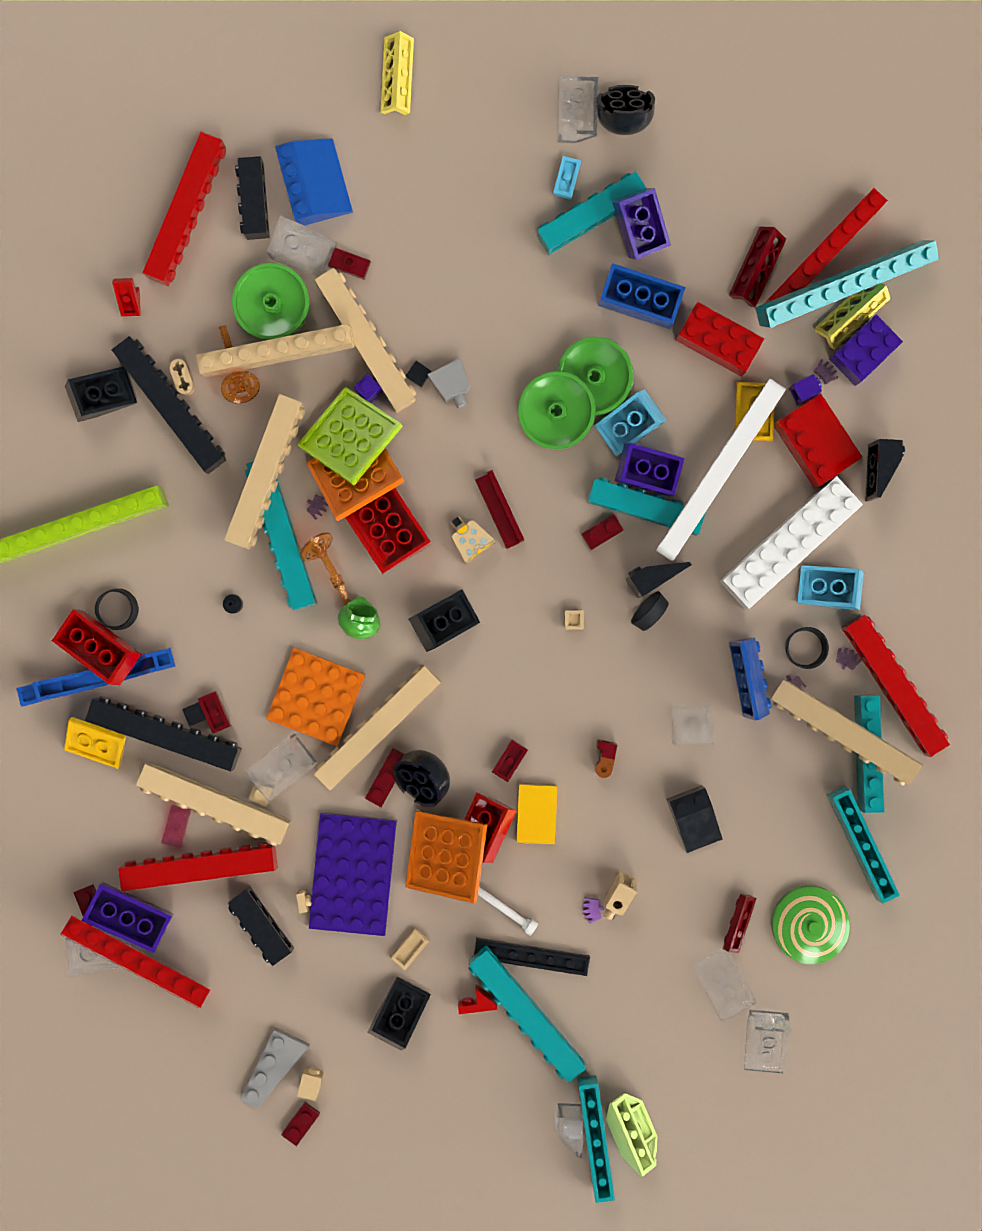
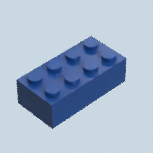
[598,263,686,329]

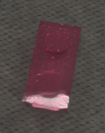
[161,805,191,848]

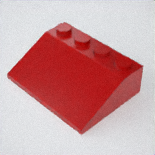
[774,394,862,488]
[345,488,432,574]

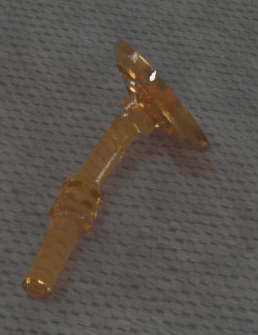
[219,325,260,404]
[300,533,351,605]

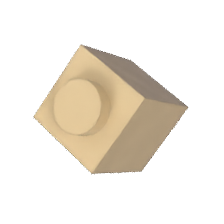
[297,1067,324,1101]

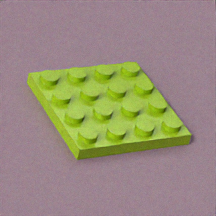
[297,387,403,486]

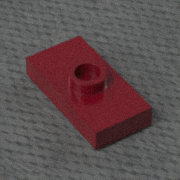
[328,248,371,280]

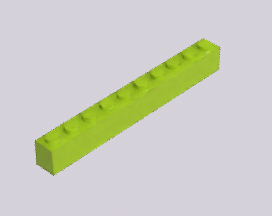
[0,485,169,564]

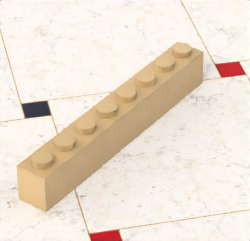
[314,268,416,413]
[196,324,355,378]
[224,394,305,550]
[314,666,441,791]
[771,679,923,786]
[136,762,291,846]

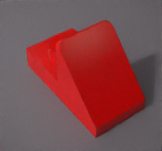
[112,278,141,317]
[458,984,497,1015]

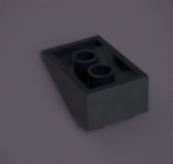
[65,366,137,422]
[865,439,905,502]
[626,562,692,598]
[408,589,480,652]
[666,785,723,853]
[367,977,431,1050]

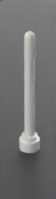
[478,887,538,936]

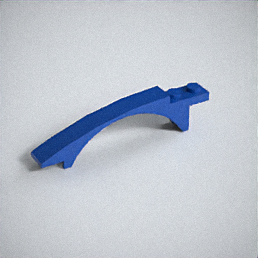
[16,648,176,707]

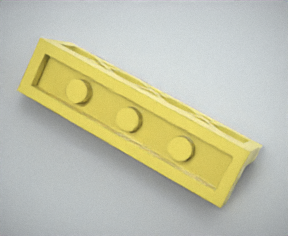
[380,31,414,115]
[814,283,890,350]

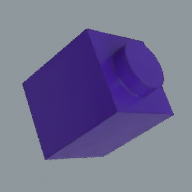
[354,373,383,403]
[789,374,822,405]

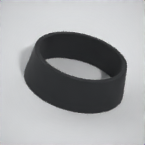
[95,589,139,630]
[631,591,669,631]
[785,627,829,669]

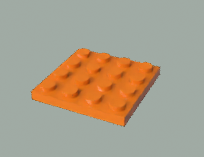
[306,448,405,521]
[266,648,365,747]
[405,811,487,903]

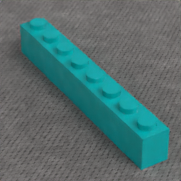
[245,461,318,611]
[468,945,587,1083]

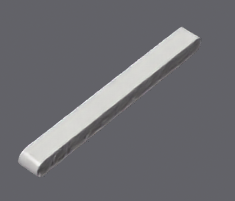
[656,379,786,561]

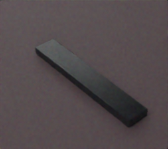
[474,938,590,976]

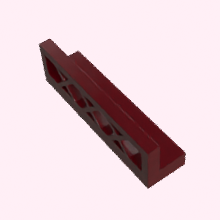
[729,226,786,308]
[475,470,524,549]

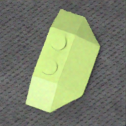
[606,1093,657,1177]

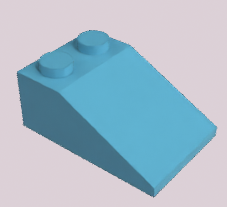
[594,389,667,457]
[797,565,864,610]

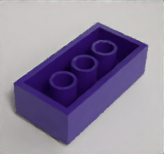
[81,882,174,953]

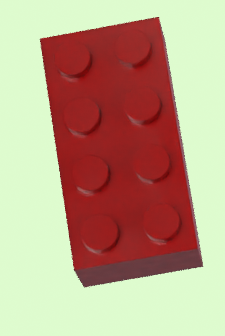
[676,301,765,377]
[52,609,141,686]

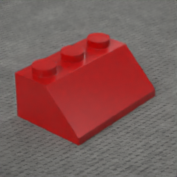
[464,792,517,863]

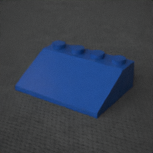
[275,139,353,227]
[729,638,771,721]

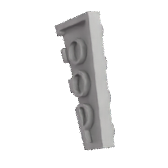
[240,1028,310,1108]

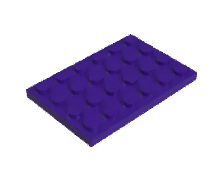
[309,813,397,936]

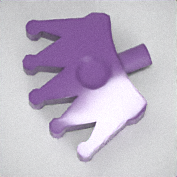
[583,897,604,924]

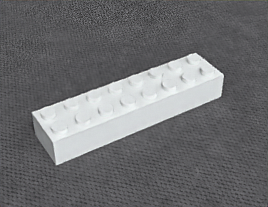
[719,476,863,609]

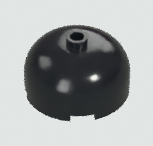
[597,85,655,135]
[393,750,450,807]

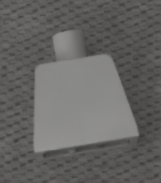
[428,358,470,408]

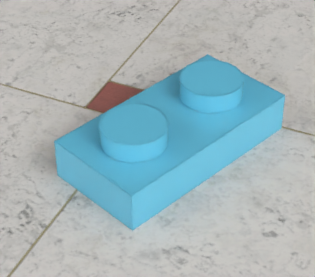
[553,156,581,200]

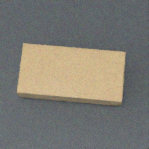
[390,928,430,971]

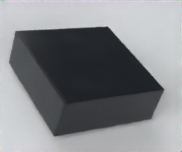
[405,360,432,388]
[182,702,206,727]

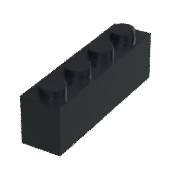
[235,156,270,240]
[227,886,294,966]

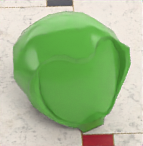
[337,597,381,639]

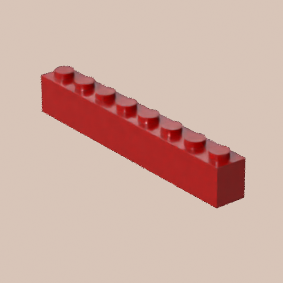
[142,131,226,287]
[764,188,888,304]
[841,615,950,757]
[118,842,278,891]
[60,915,210,1008]

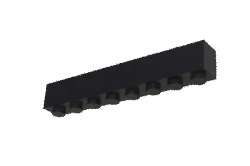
[111,336,226,474]
[85,696,242,772]

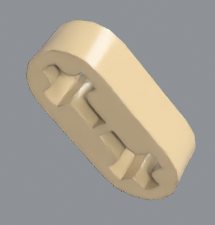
[170,359,195,396]

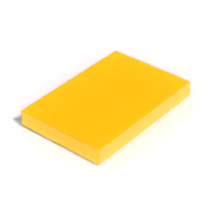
[734,382,775,441]
[64,717,126,769]
[517,784,557,844]

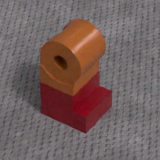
[595,739,618,778]

